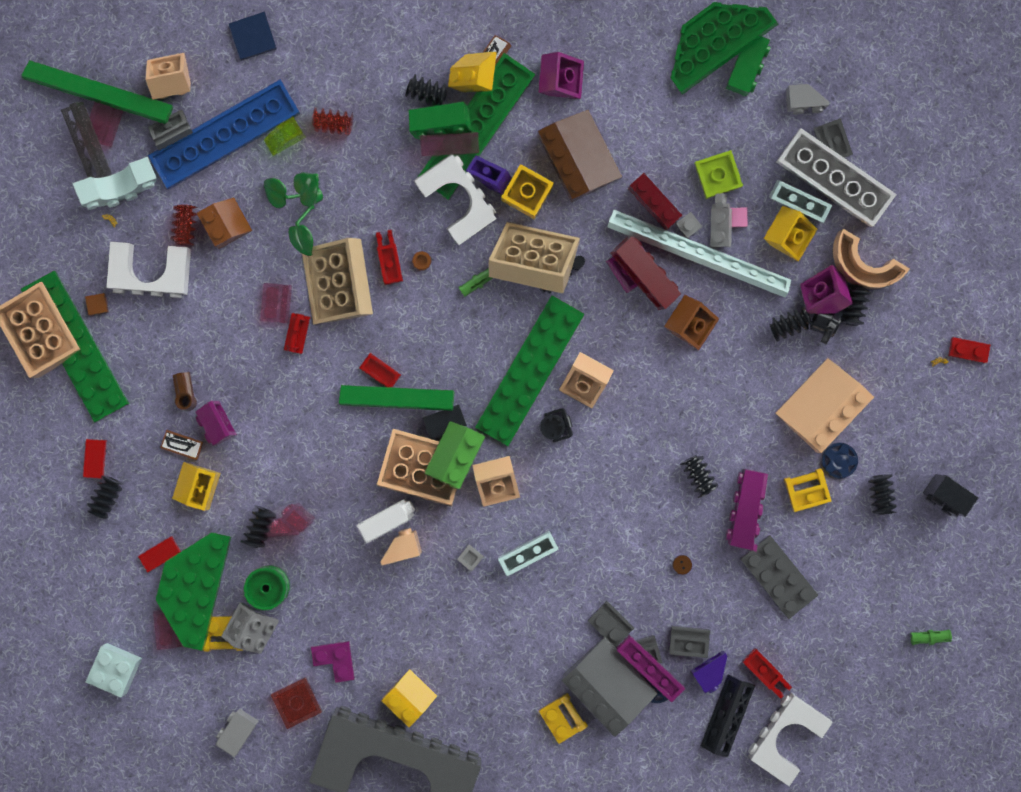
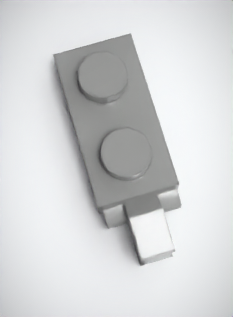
[711,193,732,248]

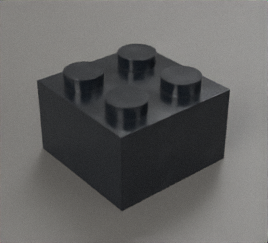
[923,474,978,517]

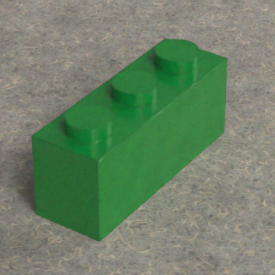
[725,37,771,97]
[408,102,470,140]

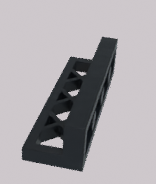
[700,674,755,757]

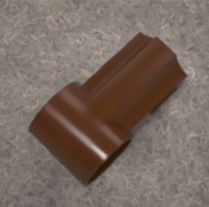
[172,372,197,411]

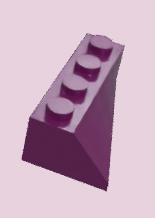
[726,469,768,551]

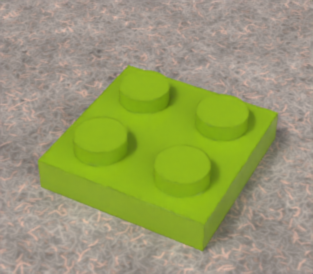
[694,150,743,199]

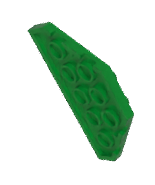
[671,2,779,95]
[156,532,231,651]

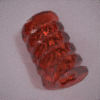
[312,107,353,136]
[170,204,198,246]

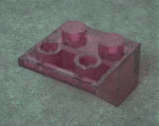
[267,503,315,537]

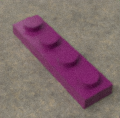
[616,635,685,702]

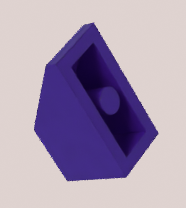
[466,155,512,195]
[691,650,728,693]

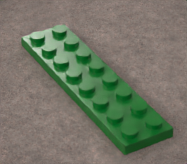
[417,53,536,200]
[21,271,129,422]
[475,295,585,446]

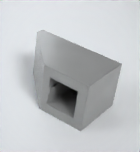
[786,84,829,115]

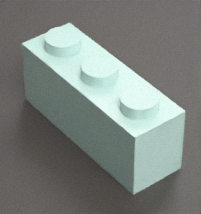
[769,180,832,223]
[498,531,559,576]

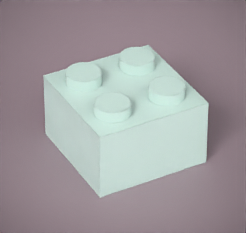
[86,643,142,697]

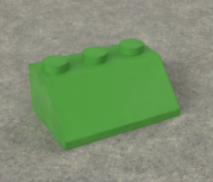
[424,421,485,490]

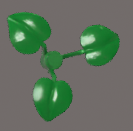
[264,172,323,256]

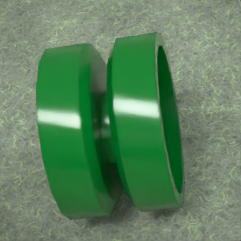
[244,565,290,610]

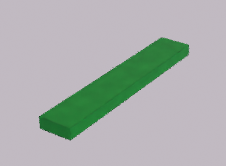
[339,385,455,411]

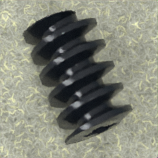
[405,74,447,106]
[840,284,871,326]
[769,306,813,342]
[680,455,718,498]
[868,474,897,515]
[86,475,123,519]
[240,505,276,548]

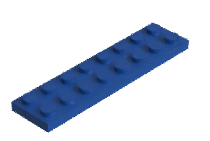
[148,79,300,190]

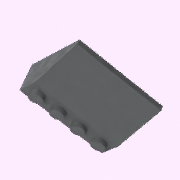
[561,637,658,737]

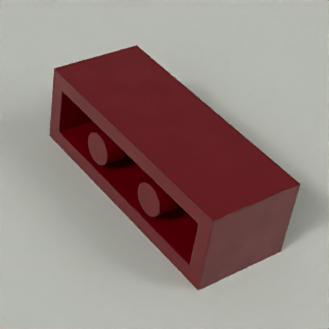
[628,173,683,230]

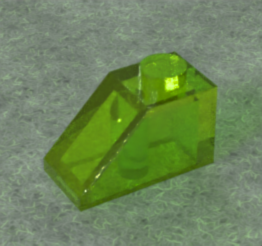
[264,117,306,156]

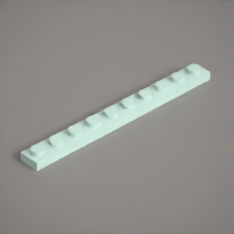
[607,210,791,297]

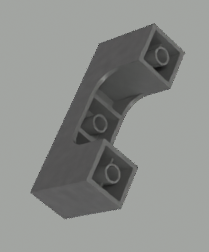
[309,706,481,792]

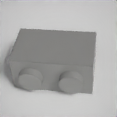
[215,709,259,757]

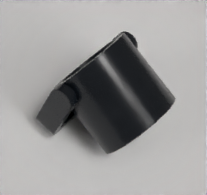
[810,311,843,345]
[539,408,573,443]

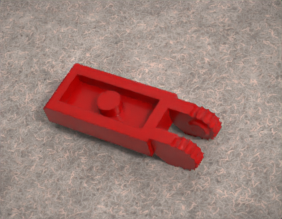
[376,229,403,285]
[742,648,792,699]

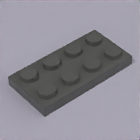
[740,535,818,619]

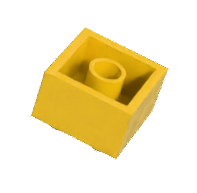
[501,164,554,220]

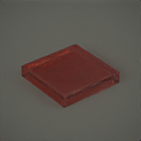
[271,677,322,729]

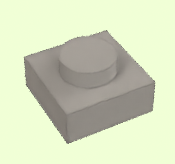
[675,212,703,239]
[457,544,484,572]

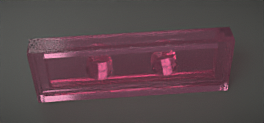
[420,132,479,156]

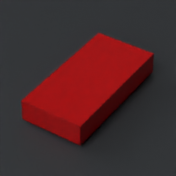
[359,353,401,388]
[83,439,107,479]
[138,536,181,573]

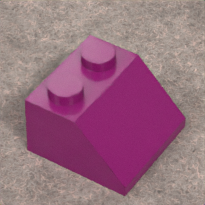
[538,52,584,99]
[800,265,852,314]
[195,400,237,446]

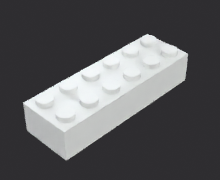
[776,128,897,227]

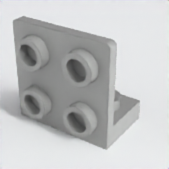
[221,603,279,654]

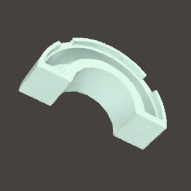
[73,157,156,210]

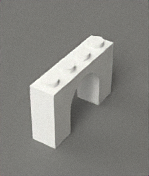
[413,154,496,245]
[107,242,191,298]
[357,499,415,543]
[748,693,833,786]

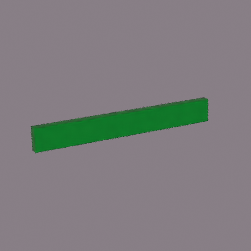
[21,60,173,124]

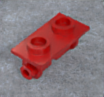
[284,313,310,354]

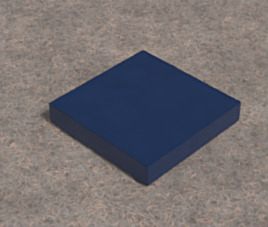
[228,12,277,61]

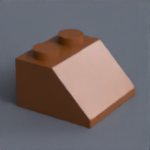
[197,198,252,249]
[664,295,719,350]

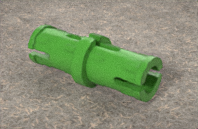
[458,268,493,297]
[910,629,952,645]

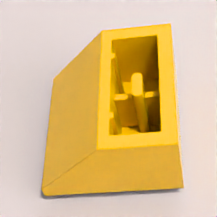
[172,462,221,511]

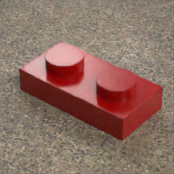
[948,337,991,364]

